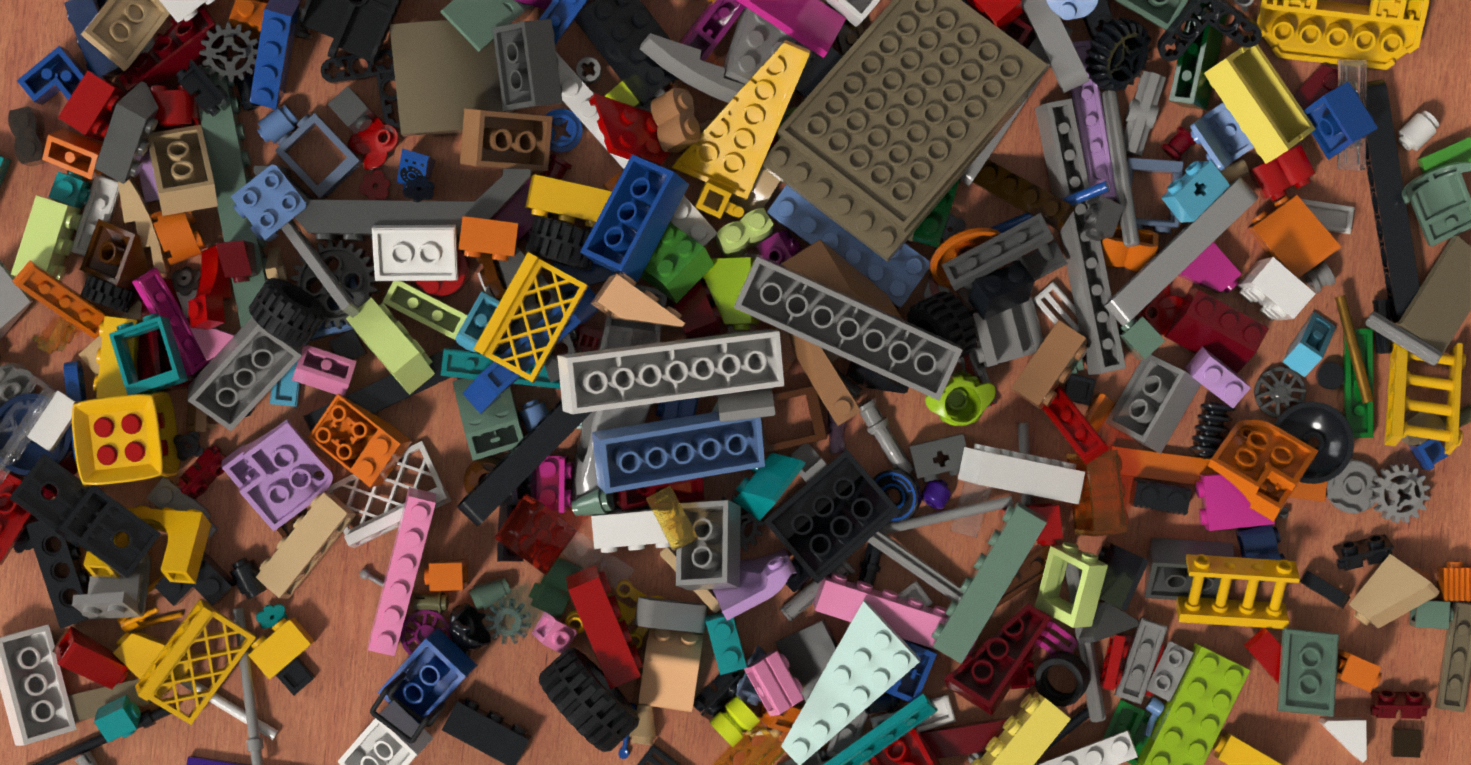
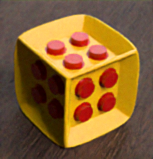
[72,391,180,486]

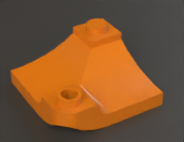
[1208,420,1318,522]

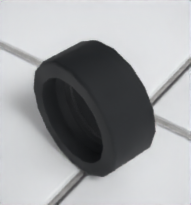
[1035,651,1090,707]

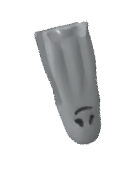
[571,404,652,500]

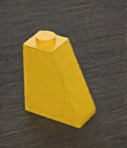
[113,631,200,698]
[1213,731,1284,765]

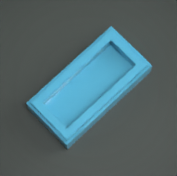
[270,361,301,407]

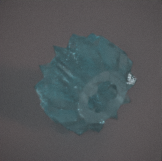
[485,598,532,644]

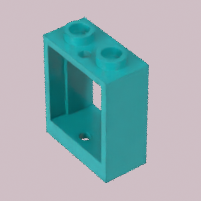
[109,314,188,395]

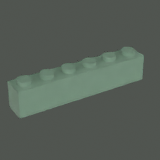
[931,501,1047,664]

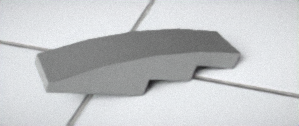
[640,33,744,103]

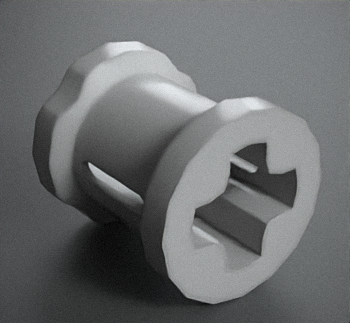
[576,57,602,84]

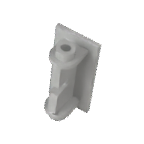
[1146,641,1194,702]

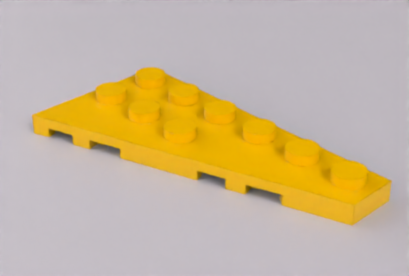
[672,40,811,200]

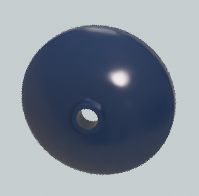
[0,393,72,475]

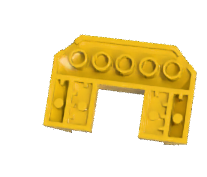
[1256,0,1430,70]

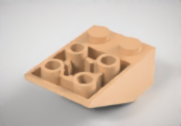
[591,274,685,328]

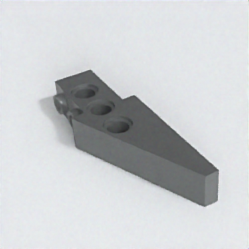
[499,245,582,383]

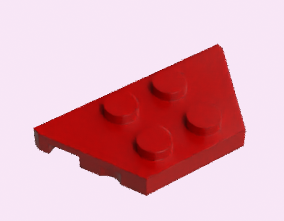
[589,93,670,166]

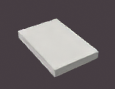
[372,225,459,281]

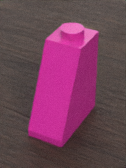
[1178,242,1241,293]

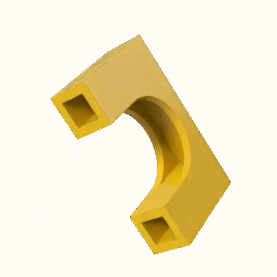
[83,506,211,584]

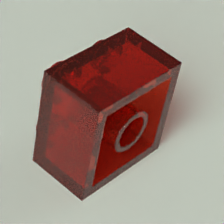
[494,493,577,575]

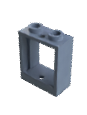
[275,113,363,200]
[1120,158,1183,233]

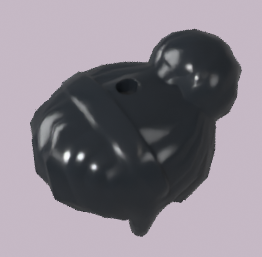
[449,603,491,658]

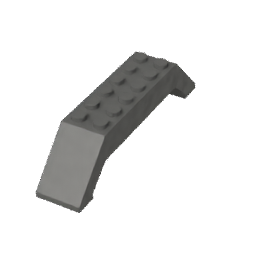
[254,166,535,242]

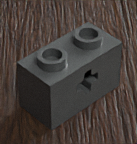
[909,433,966,482]

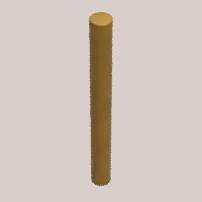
[1335,295,1373,403]

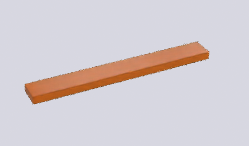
[1107,446,1328,502]

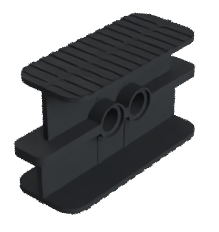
[299,0,402,65]

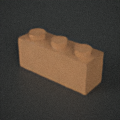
[1011,320,1088,410]

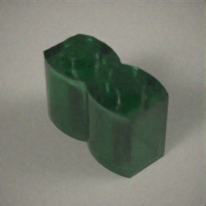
[529,555,584,619]

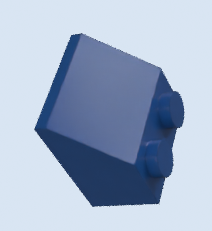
[1304,81,1378,160]

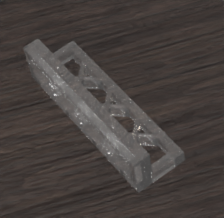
[0,375,58,485]

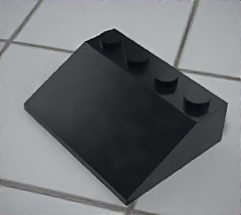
[764,449,901,584]

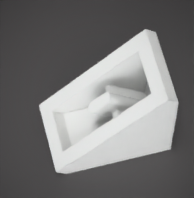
[1318,717,1367,763]

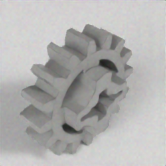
[1369,464,1430,523]

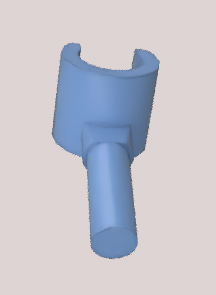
[1144,697,1164,737]

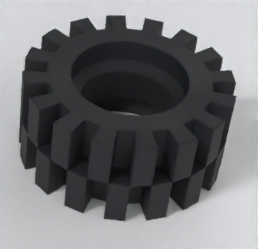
[81,274,136,313]

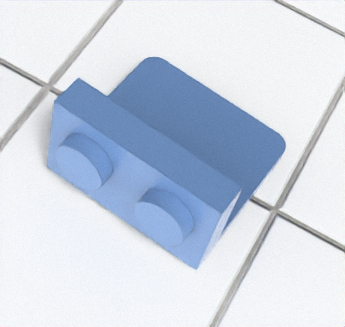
[1190,102,1254,171]
[231,165,307,242]

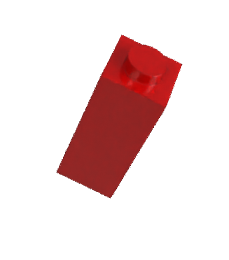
[55,626,129,690]

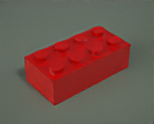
[566,565,643,689]

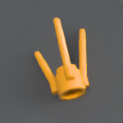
[117,574,183,632]

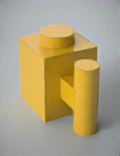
[694,182,744,219]

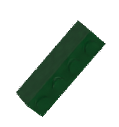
[1169,0,1230,110]

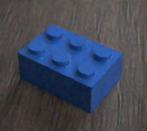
[377,628,478,725]

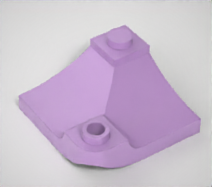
[222,419,333,531]
[713,548,797,621]

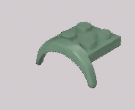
[1402,162,1471,247]

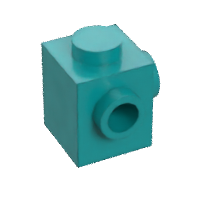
[48,170,92,209]
[94,695,141,743]

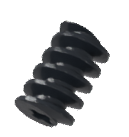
[1189,401,1236,458]

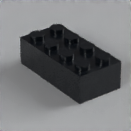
[575,0,680,106]

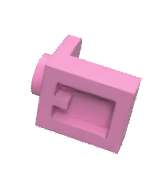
[531,610,577,654]

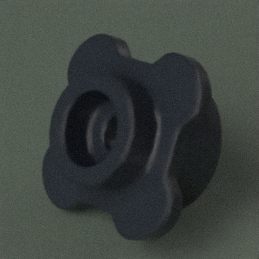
[173,431,204,461]

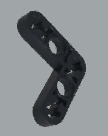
[1157,0,1262,61]
[321,49,400,128]

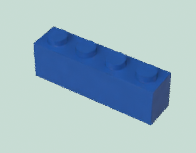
[250,0,300,110]

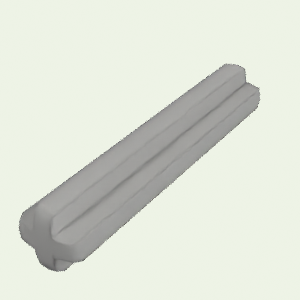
[1365,312,1442,366]

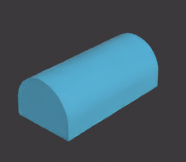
[455,291,500,352]

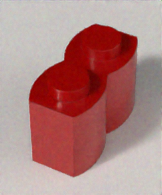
[1249,144,1316,201]

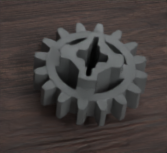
[199,21,258,82]

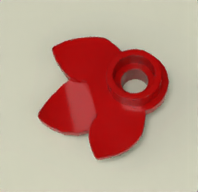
[348,116,400,170]
[1136,284,1184,335]

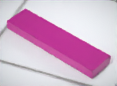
[132,267,210,376]

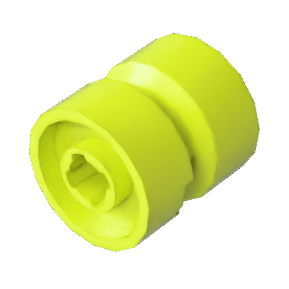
[709,696,760,747]

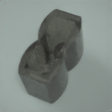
[8,106,48,167]

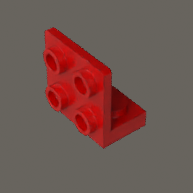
[1100,633,1164,696]

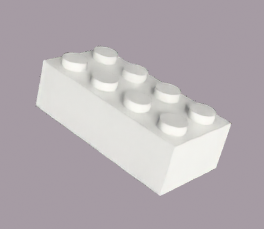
[958,444,1085,504]

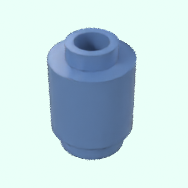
[257,105,299,144]
[519,399,548,433]

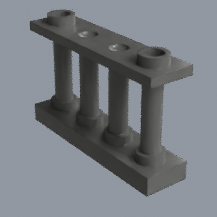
[942,213,1068,314]

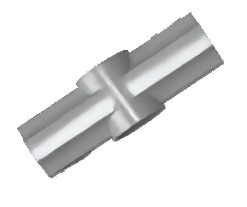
[1123,71,1166,156]

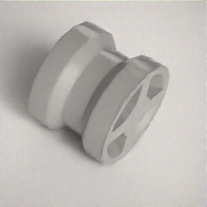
[1303,261,1336,294]

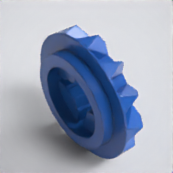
[545,109,583,153]

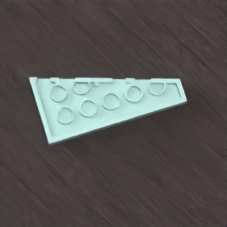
[781,598,921,765]

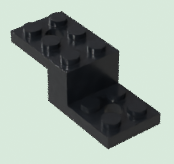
[9,453,161,579]

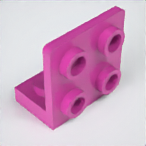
[534,456,573,513]

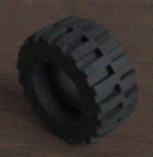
[539,647,640,752]

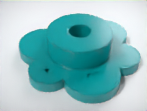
[256,604,287,629]

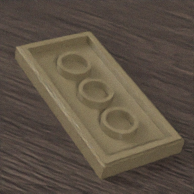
[1397,236,1471,355]

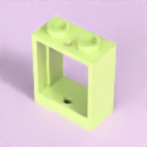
[1035,542,1108,628]

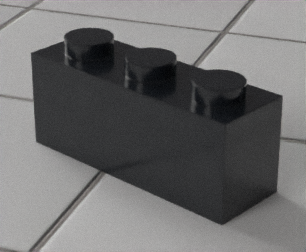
[442,697,531,765]

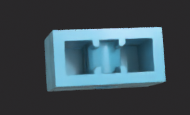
[1161,160,1231,223]

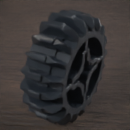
[1084,17,1152,92]

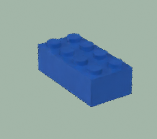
[580,155,689,282]

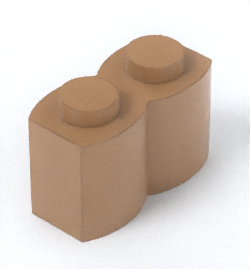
[651,88,701,153]

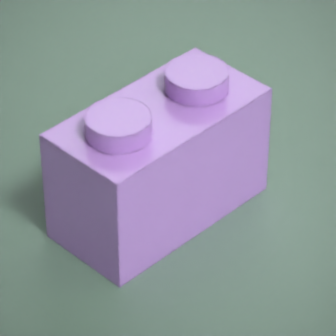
[1185,346,1251,408]

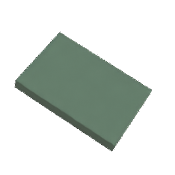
[1277,628,1339,717]

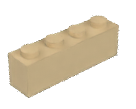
[256,492,357,599]

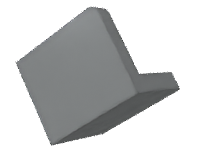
[789,443,828,483]

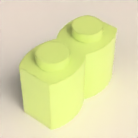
[716,208,773,258]

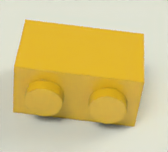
[248,617,315,680]

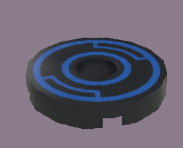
[873,469,921,523]

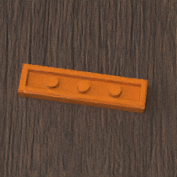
[12,260,110,339]

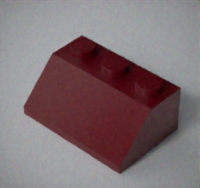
[1164,289,1269,373]

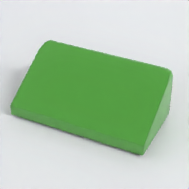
[1417,136,1471,174]

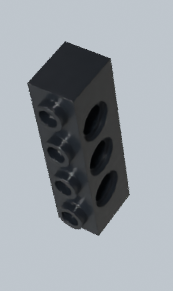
[26,521,90,629]

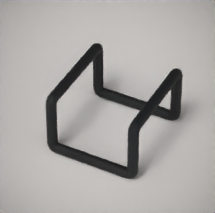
[370,672,446,744]

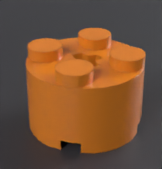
[151,210,207,265]

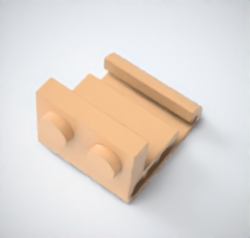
[638,628,704,712]

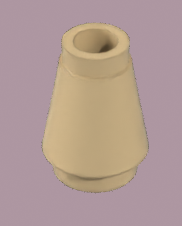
[629,705,656,745]

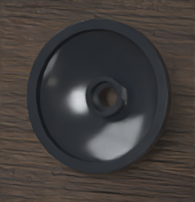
[1274,402,1354,484]

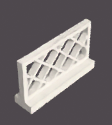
[326,441,452,548]

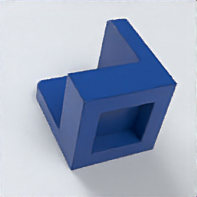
[1409,439,1448,470]

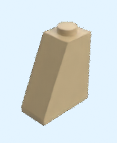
[1349,554,1440,629]

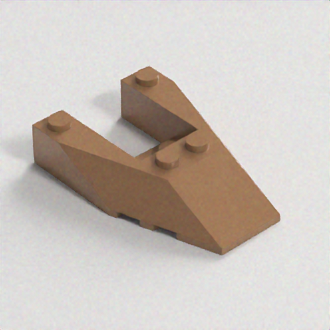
[781,239,902,426]

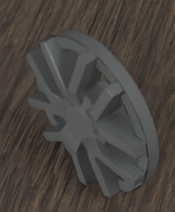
[1254,367,1307,418]

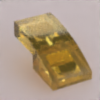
[646,486,698,551]

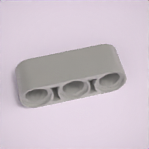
[634,597,708,633]

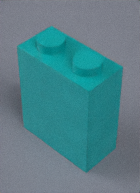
[706,611,747,675]

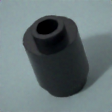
[230,557,267,600]

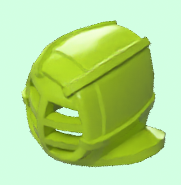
[925,370,995,426]

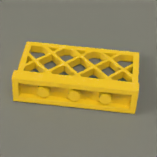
[473,252,588,383]
[135,598,256,725]

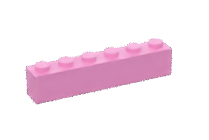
[368,487,436,656]
[813,572,978,659]

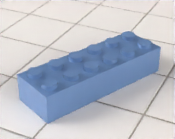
[767,185,930,309]
[592,411,765,494]

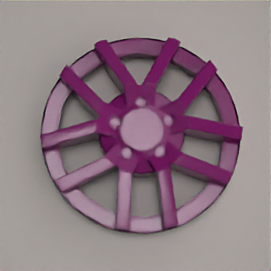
[400,610,452,655]

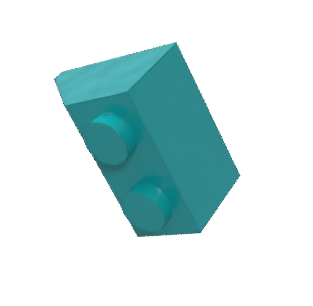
[734,453,806,521]

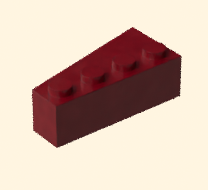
[944,603,1052,716]

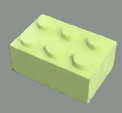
[11,195,82,281]
[346,298,435,395]

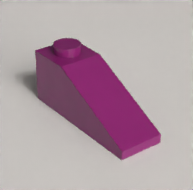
[678,0,745,61]

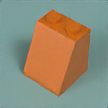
[1248,195,1341,278]

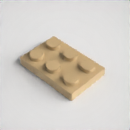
[81,0,170,71]

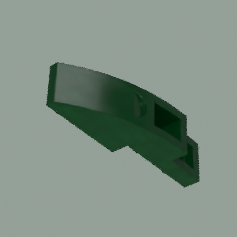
[912,176,962,248]

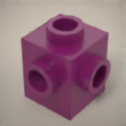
[756,229,801,264]

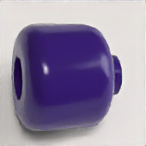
[921,479,952,510]

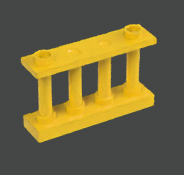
[1385,341,1466,455]
[1175,554,1300,629]

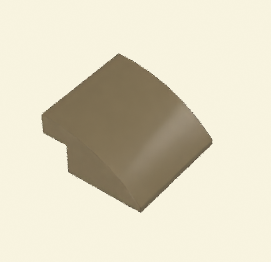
[389,20,514,137]

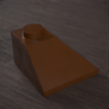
[80,219,149,291]

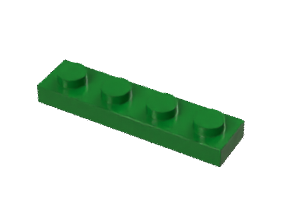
[1343,329,1373,438]

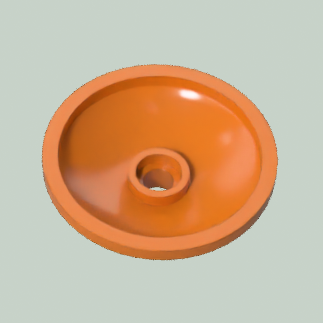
[930,227,1003,289]

